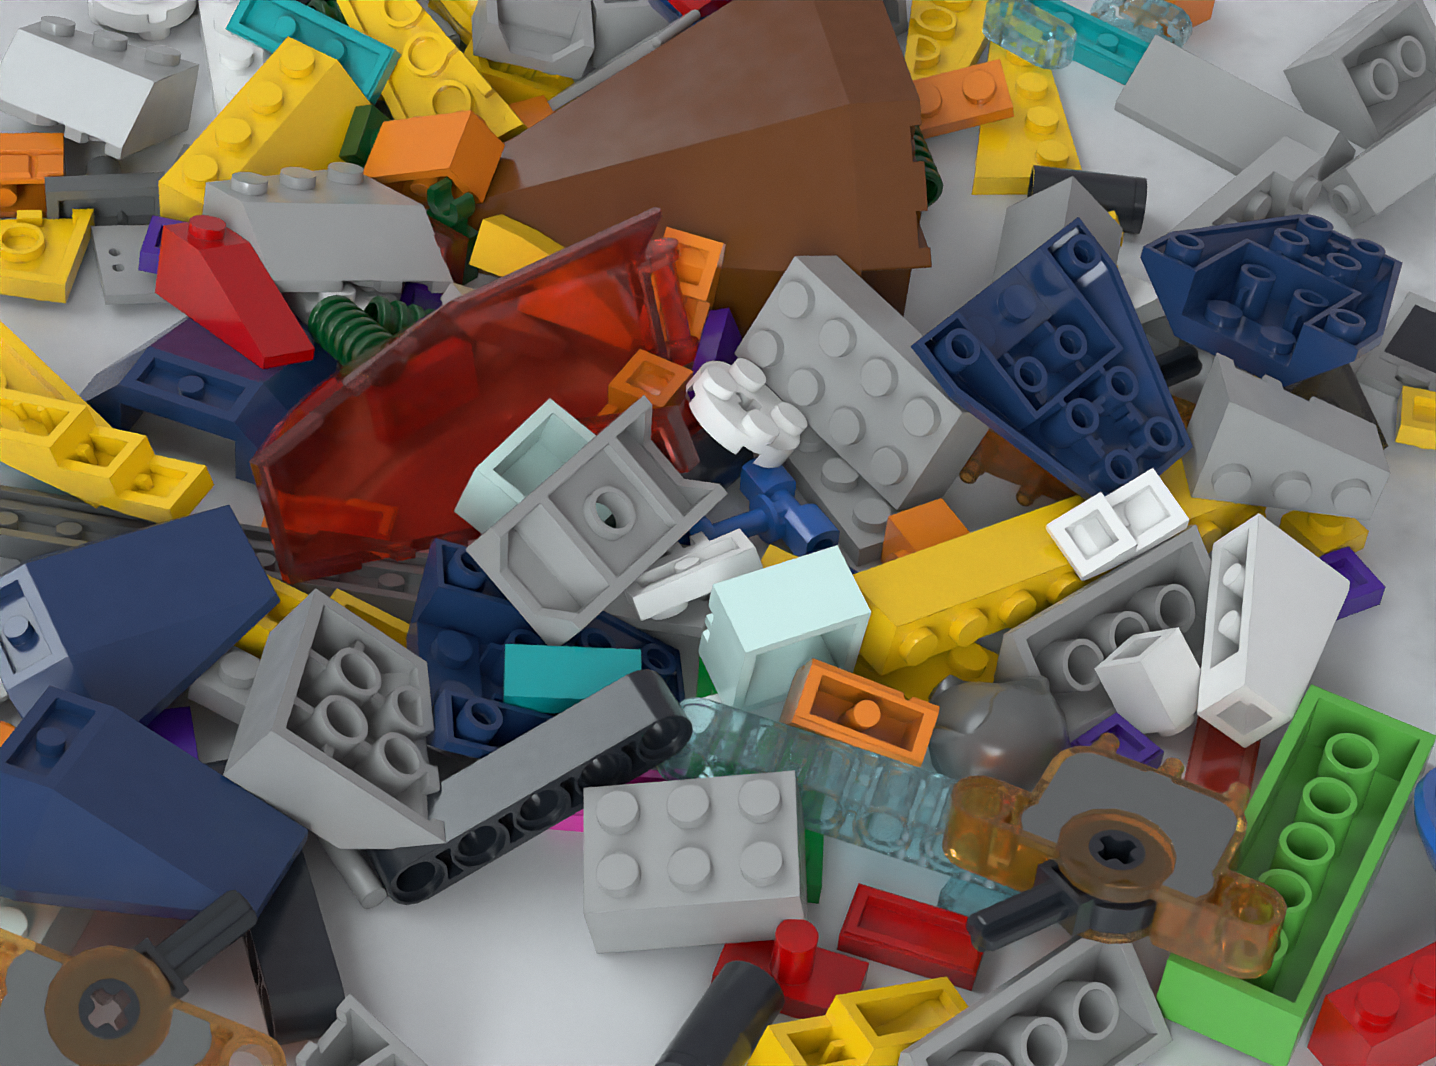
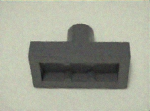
[44,156,165,226]

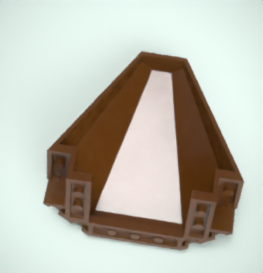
[468,0,932,339]

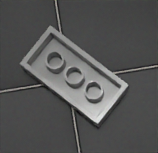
[734,255,989,510]

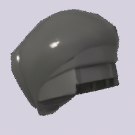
[928,675,1071,804]

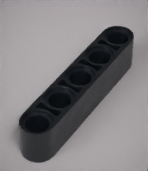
[364,669,693,905]
[204,759,345,1047]

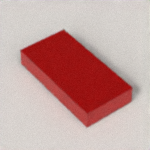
[836,883,985,991]

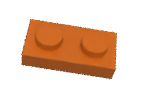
[913,59,1014,139]

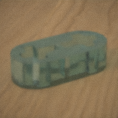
[982,0,1077,70]
[1090,0,1192,48]

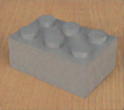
[583,770,808,954]

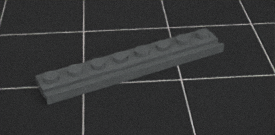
[0,485,428,624]

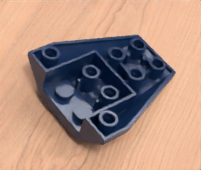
[1140,214,1403,387]
[910,217,1193,500]
[79,313,339,493]
[0,505,280,726]
[406,538,692,759]
[0,685,309,920]

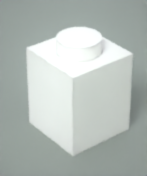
[1094,627,1201,737]

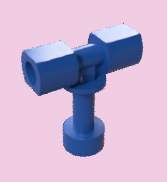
[678,457,840,557]

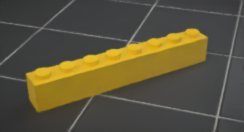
[853,458,1267,676]

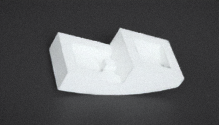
[1046,468,1190,581]

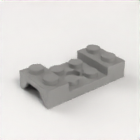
[472,0,595,80]
[1142,135,1324,349]
[465,395,728,646]

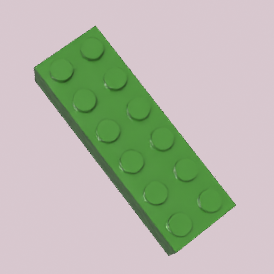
[1156,684,1436,1066]

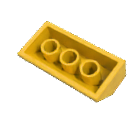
[158,36,372,222]

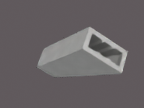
[1321,100,1436,228]

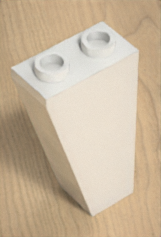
[1197,513,1350,748]

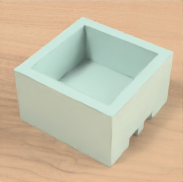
[454,398,616,534]
[698,545,871,718]

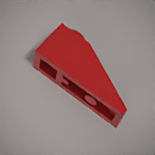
[155,215,315,369]

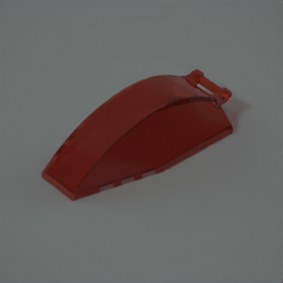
[249,207,703,584]

